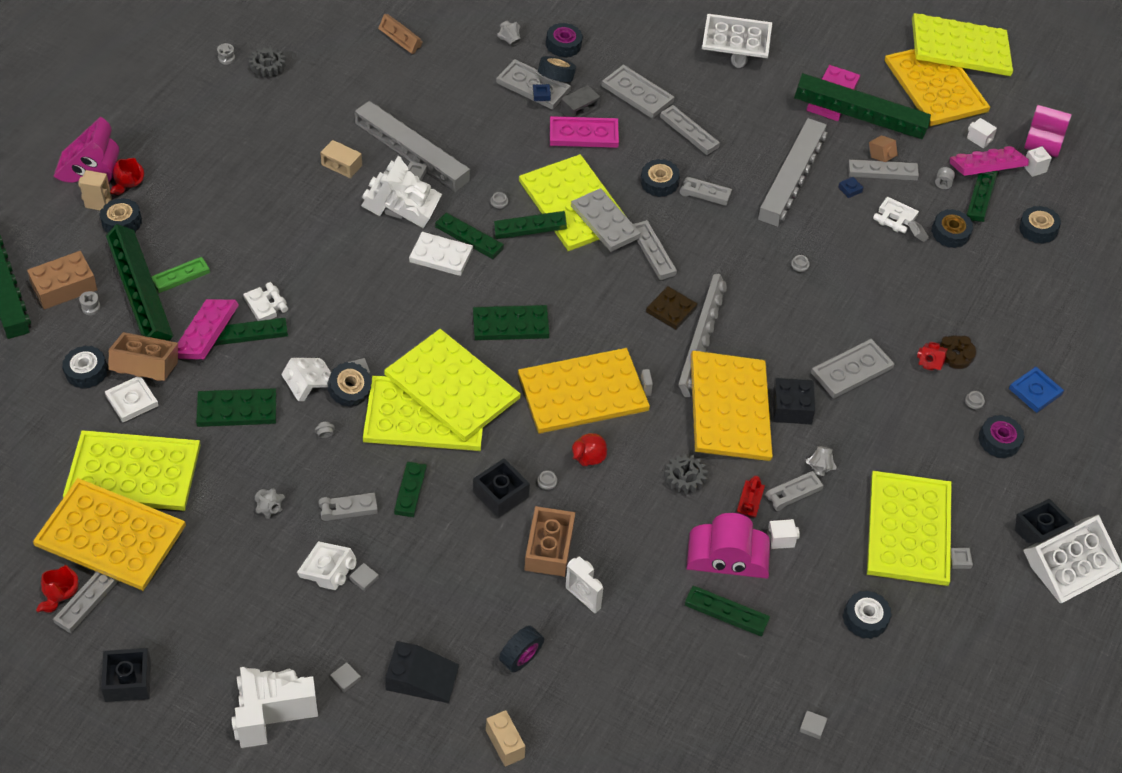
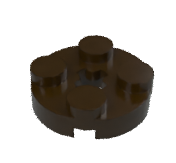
[940,335,976,369]

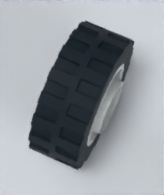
[62,346,108,389]
[843,590,892,639]

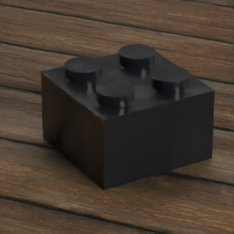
[773,378,815,425]
[473,458,530,518]
[101,648,151,702]

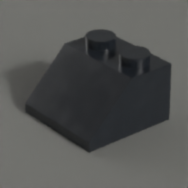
[1015,499,1075,543]

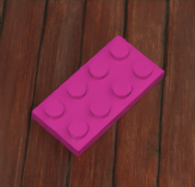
[807,65,860,121]
[550,116,619,148]
[950,146,1029,176]
[178,299,239,359]

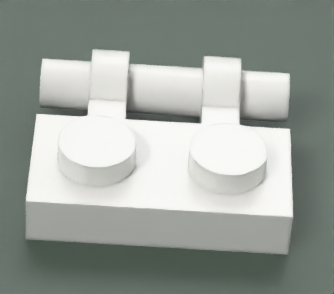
[873,197,919,234]
[243,282,288,321]

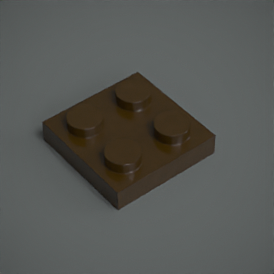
[646,286,698,330]

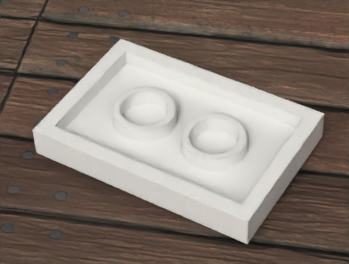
[409,232,473,276]

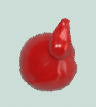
[110,158,145,196]
[572,433,607,467]
[36,565,79,613]

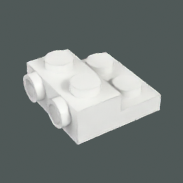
[297,541,356,590]
[566,556,603,613]

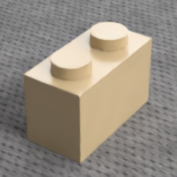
[320,140,362,178]
[79,170,112,210]
[486,710,525,767]

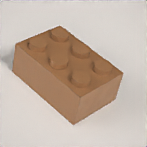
[27,251,97,310]
[109,332,178,381]
[525,506,575,577]

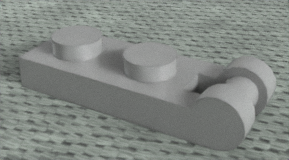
[680,177,732,206]
[765,471,824,511]
[319,493,378,521]

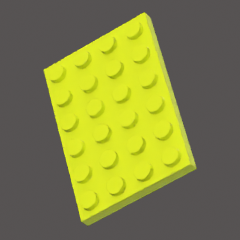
[912,13,1013,76]
[519,154,626,251]
[384,329,521,441]
[363,376,483,451]
[63,430,201,511]
[867,471,951,586]

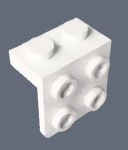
[281,358,331,401]

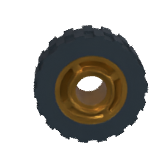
[931,209,973,248]

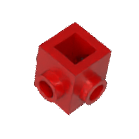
[917,342,948,370]

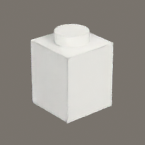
[967,118,997,149]
[1024,147,1052,177]
[767,519,799,549]

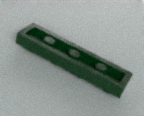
[967,170,998,222]
[494,211,567,239]
[435,212,504,259]
[213,318,288,346]
[684,585,770,637]

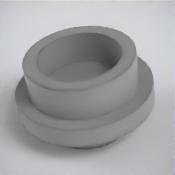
[731,54,748,68]
[491,192,508,209]
[791,255,809,272]
[965,391,985,409]
[315,422,335,438]
[537,471,557,490]

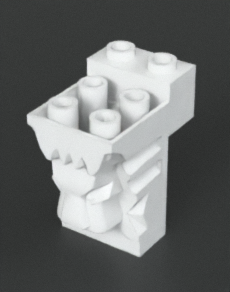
[361,156,442,228]
[232,667,318,748]

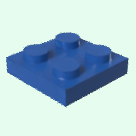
[1009,367,1064,413]

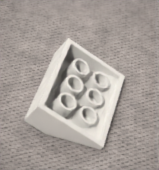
[702,14,772,58]
[1023,515,1122,603]

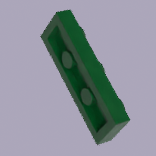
[394,461,427,518]

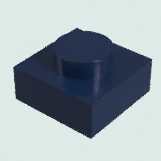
[532,84,551,101]
[838,177,863,198]

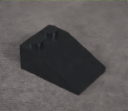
[385,641,459,704]

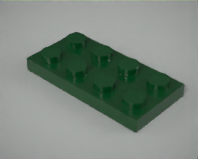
[473,305,549,341]
[196,388,277,427]

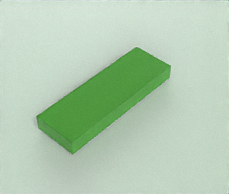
[151,257,210,293]

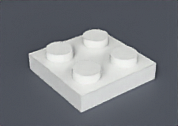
[105,377,158,422]

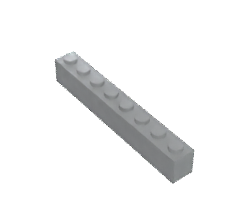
[355,101,470,192]
[758,118,828,226]

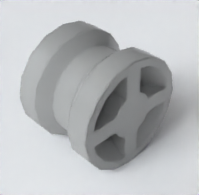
[217,43,235,65]
[935,167,955,189]
[79,291,100,315]

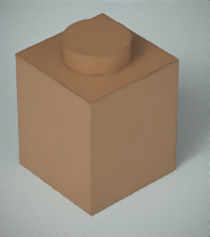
[869,135,898,162]

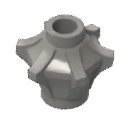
[497,21,521,46]
[806,446,837,476]
[255,488,285,519]

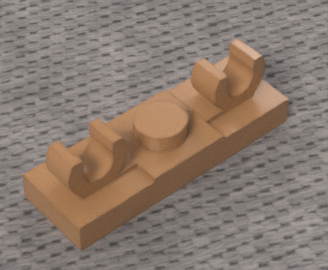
[378,14,423,54]

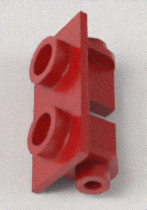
[737,476,765,518]

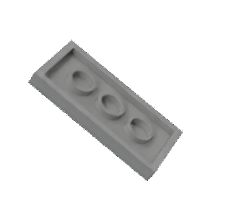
[496,59,571,110]
[601,64,674,119]
[571,188,641,252]
[811,339,894,399]

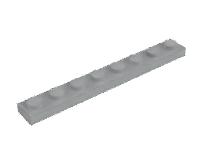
[678,274,727,397]

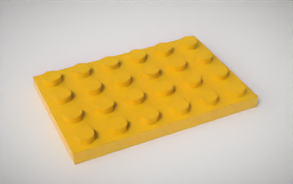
[884,49,990,126]
[518,348,650,434]
[691,351,772,461]
[33,478,186,591]

